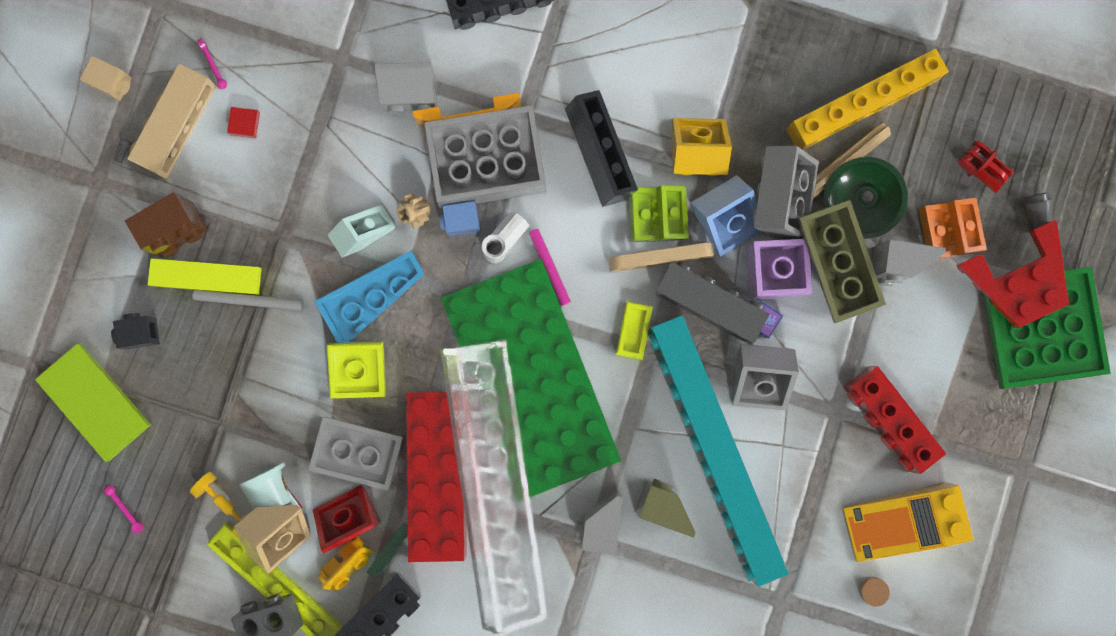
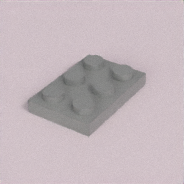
[308,416,404,491]

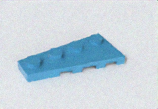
[314,250,425,343]

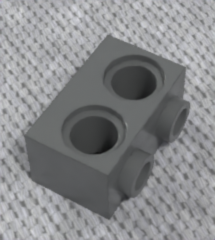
[231,593,304,636]

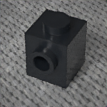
[111,313,160,350]

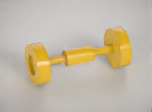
[190,472,242,538]

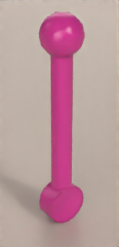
[197,38,227,89]
[103,485,144,533]

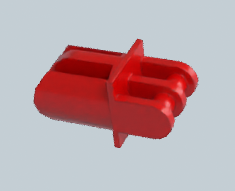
[957,140,1014,193]

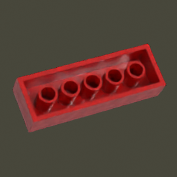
[406,391,467,562]

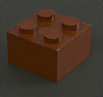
[124,192,209,257]

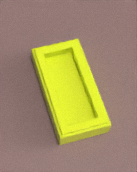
[616,301,653,360]

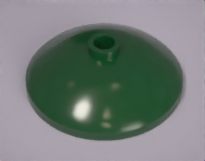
[824,157,909,239]

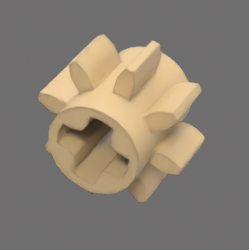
[396,193,430,229]

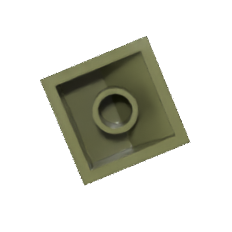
[635,478,696,538]

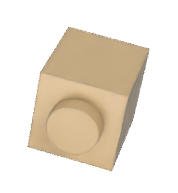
[80,56,132,101]

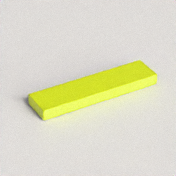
[148,259,262,295]

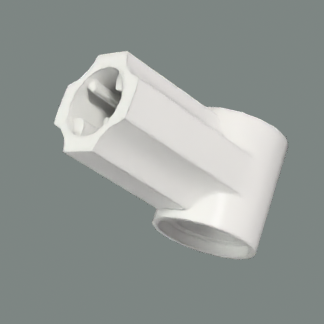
[482,210,529,264]

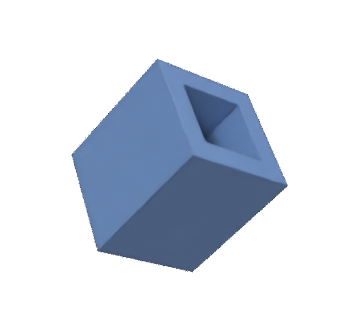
[439,201,481,237]

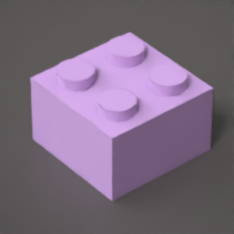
[747,239,813,300]

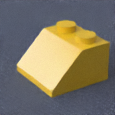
[672,118,732,176]

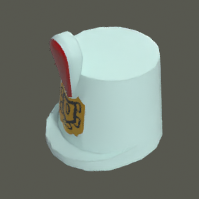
[239,462,302,509]

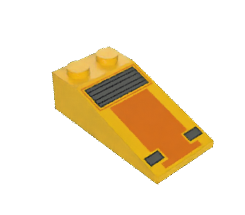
[842,482,974,562]

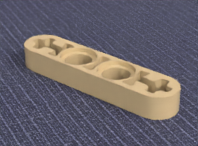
[608,243,714,273]

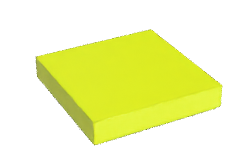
[327,341,386,399]

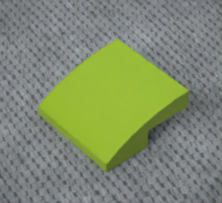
[629,185,689,242]

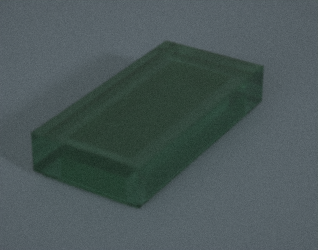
[366,523,408,578]

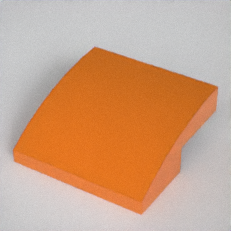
[918,198,987,259]

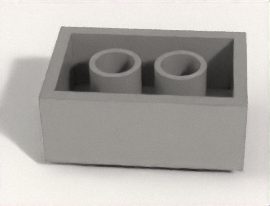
[753,146,819,240]

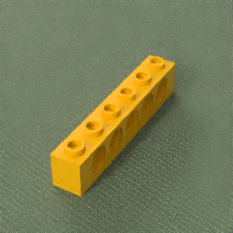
[786,49,949,150]

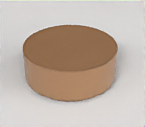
[859,577,890,607]

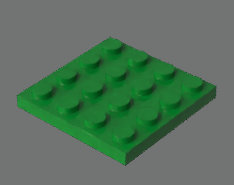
[983,267,1111,389]

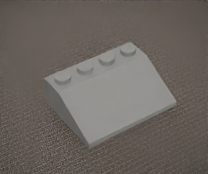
[424,105,546,210]

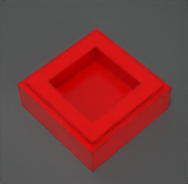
[227,107,260,138]

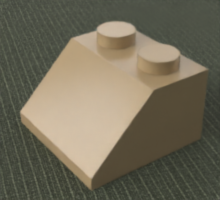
[233,505,311,574]

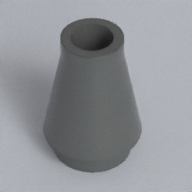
[1023,192,1053,229]

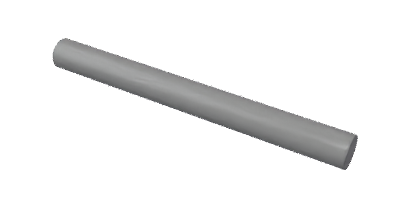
[192,290,304,311]

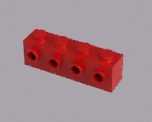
[844,366,946,474]

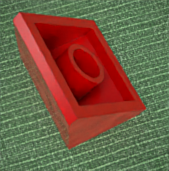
[313,484,381,553]

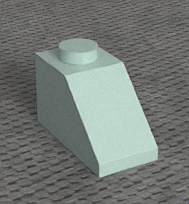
[328,205,396,258]

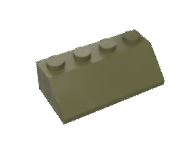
[798,200,886,323]

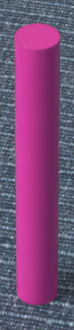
[529,229,571,306]

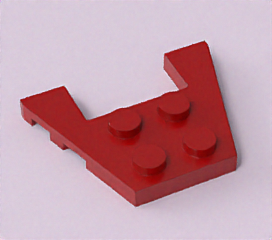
[956,220,1069,328]

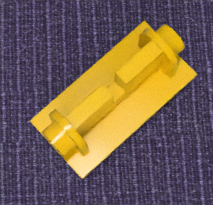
[318,536,375,591]

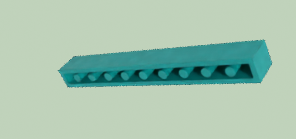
[648,315,789,587]

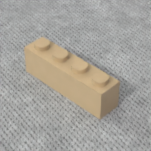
[127,64,216,179]

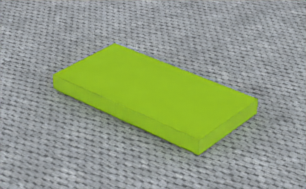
[35,343,151,462]

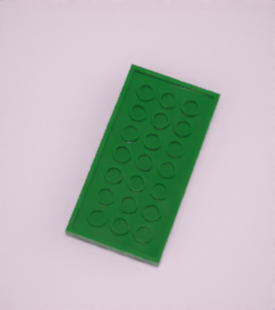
[441,259,621,502]

